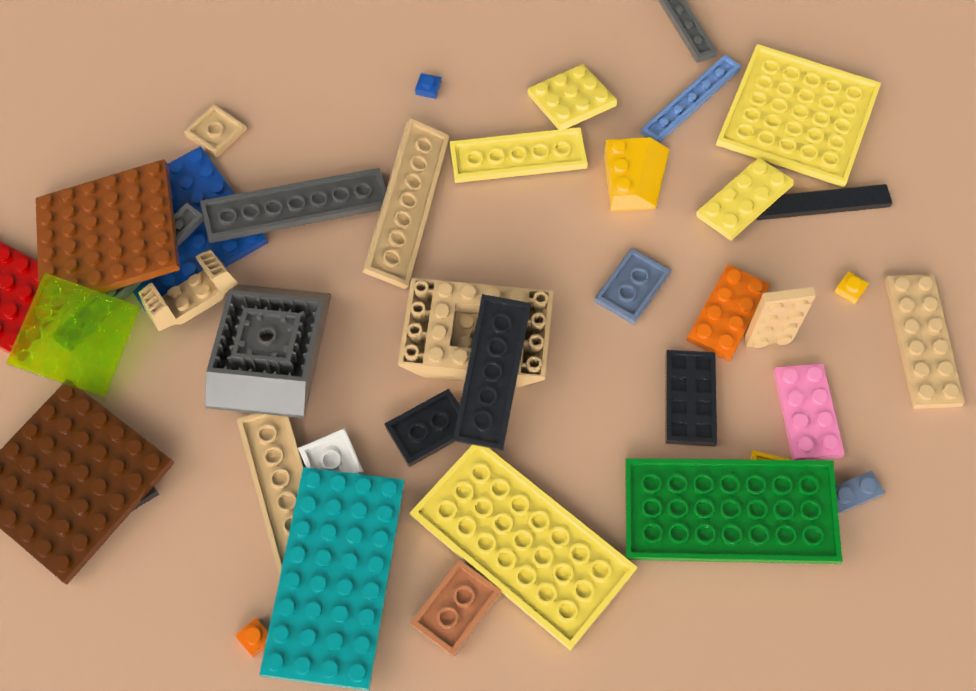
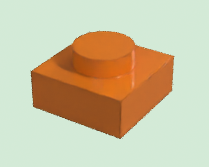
[235,617,268,658]

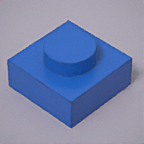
[415,73,442,99]

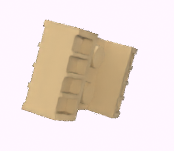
[139,250,238,331]

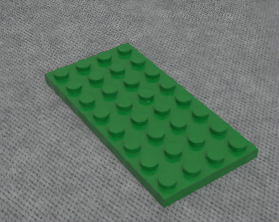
[626,458,843,564]

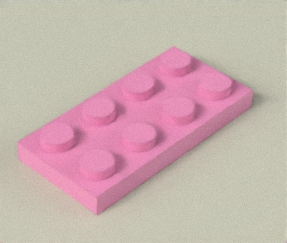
[773,363,845,460]

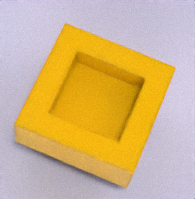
[835,271,869,304]

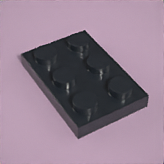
[384,389,460,467]

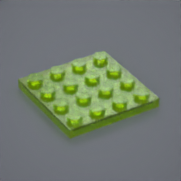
[6,273,141,398]

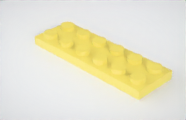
[450,127,588,183]

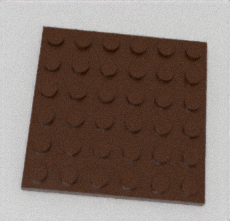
[0,379,175,585]

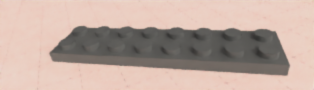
[200,168,386,243]

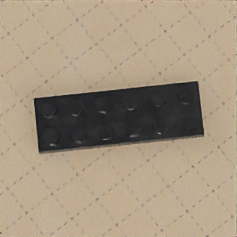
[453,294,531,451]

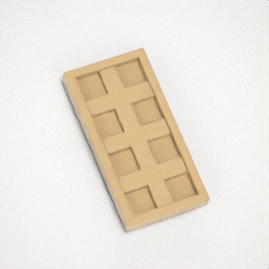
[744,287,816,348]

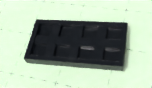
[665,350,717,447]

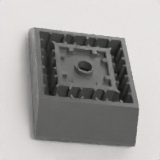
[205,284,331,418]

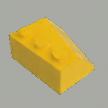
[604,137,670,211]

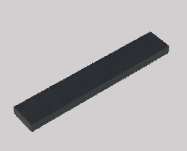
[757,184,892,220]

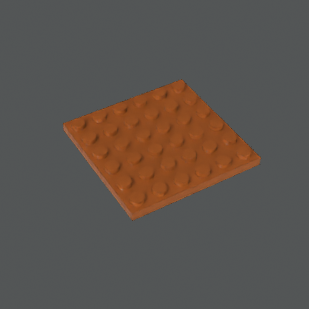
[36,159,180,311]

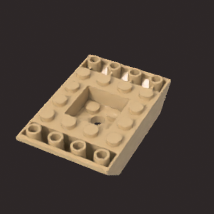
[398,278,554,387]

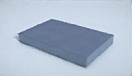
[594,248,671,325]

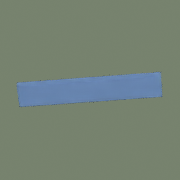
[641,55,741,143]

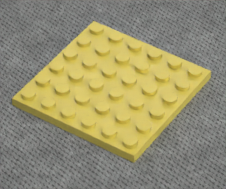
[716,44,881,187]

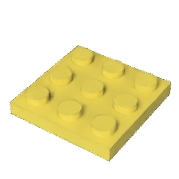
[528,64,617,131]

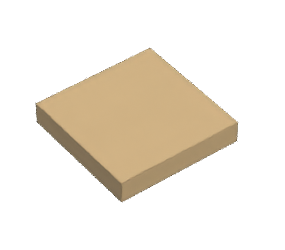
[184,104,247,158]

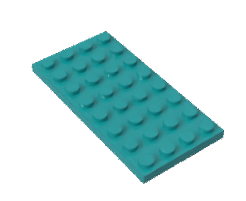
[259,467,405,691]

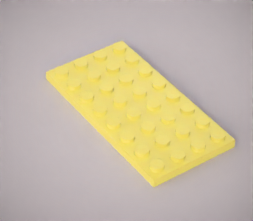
[410,445,638,651]

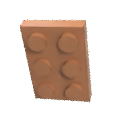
[410,560,501,658]

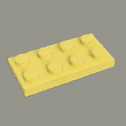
[697,157,793,240]

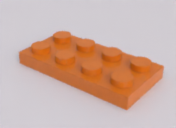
[686,264,770,362]

